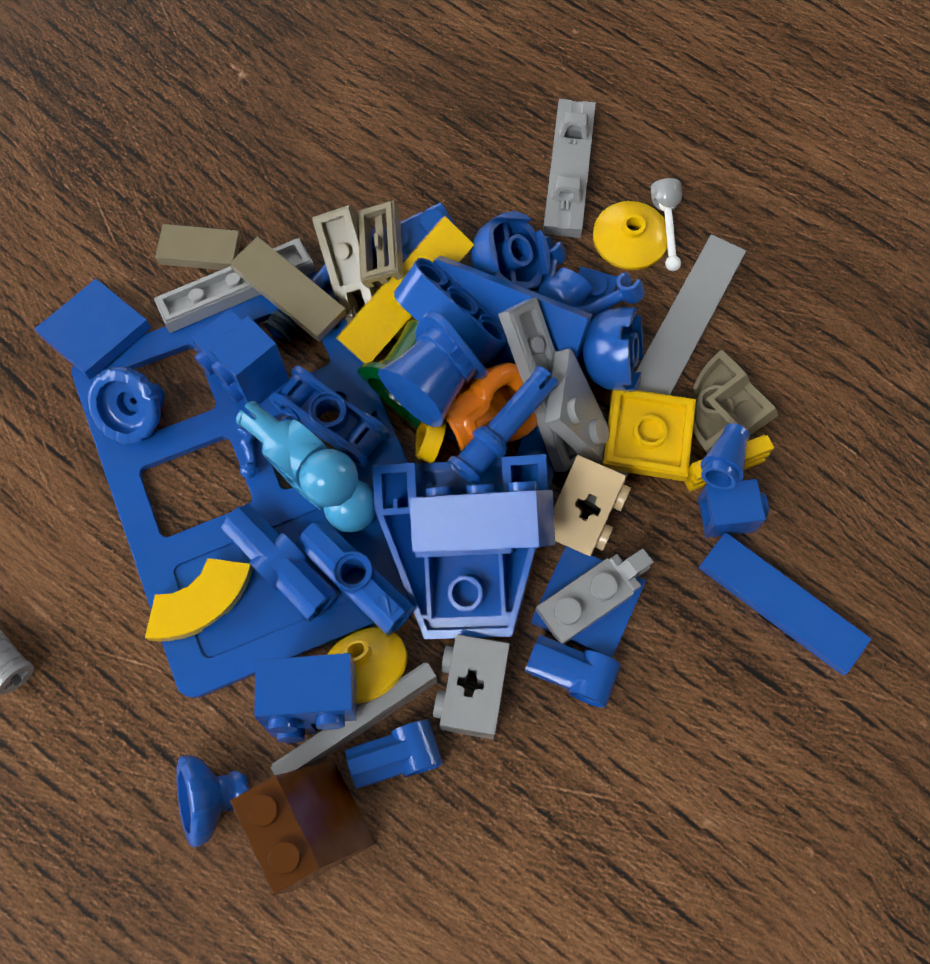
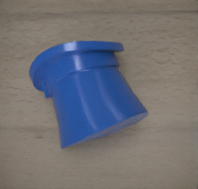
[378,312,488,427]

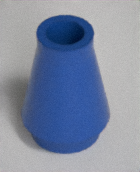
[700,423,750,490]

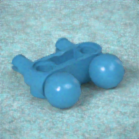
[236,401,376,532]

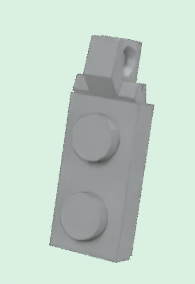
[535,548,654,644]

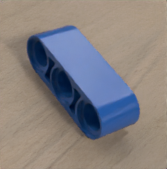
[394,258,508,368]

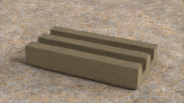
[357,200,404,288]

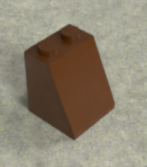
[230,760,376,895]

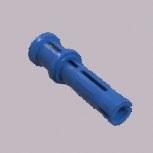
[447,366,559,485]

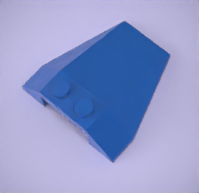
[372,454,549,639]

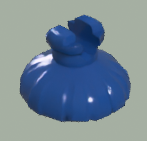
[87,366,165,445]
[176,755,249,848]

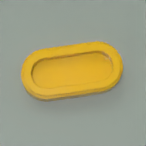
[415,419,446,464]

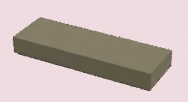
[229,236,347,342]

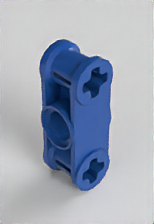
[269,366,390,468]

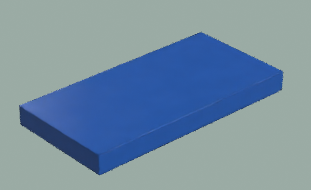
[434,255,592,366]

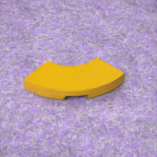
[145,558,253,642]

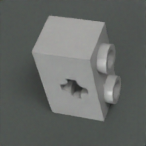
[433,634,509,740]

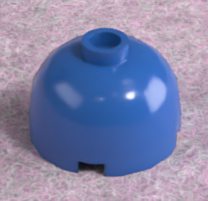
[471,211,550,290]
[577,307,643,392]

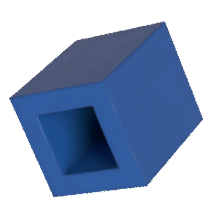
[698,479,769,538]

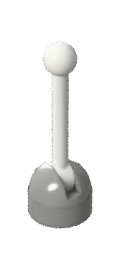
[650,178,682,271]

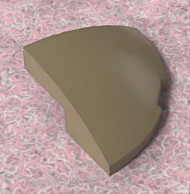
[693,350,778,453]

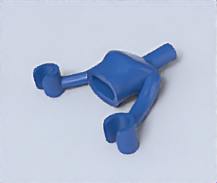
[534,236,645,317]

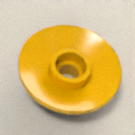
[593,201,668,270]
[327,627,407,704]

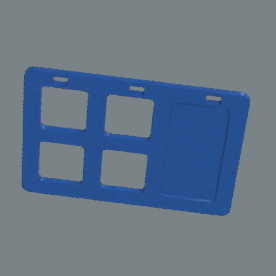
[72,272,410,699]

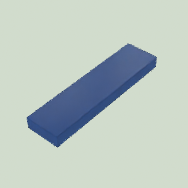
[698,532,871,676]

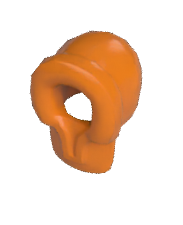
[445,362,538,451]

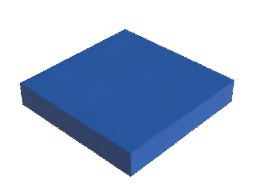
[35,279,151,380]
[530,546,646,658]

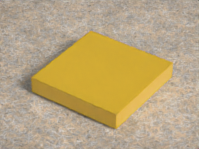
[602,390,696,481]

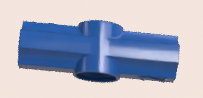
[220,503,337,622]
[296,518,415,636]

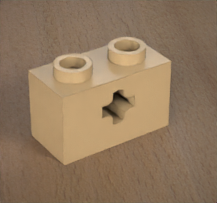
[554,455,631,556]

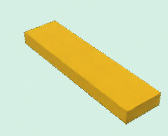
[336,216,474,364]

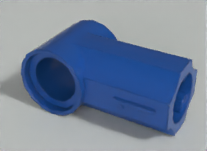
[525,635,621,708]
[345,719,443,790]

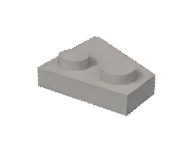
[545,348,609,462]

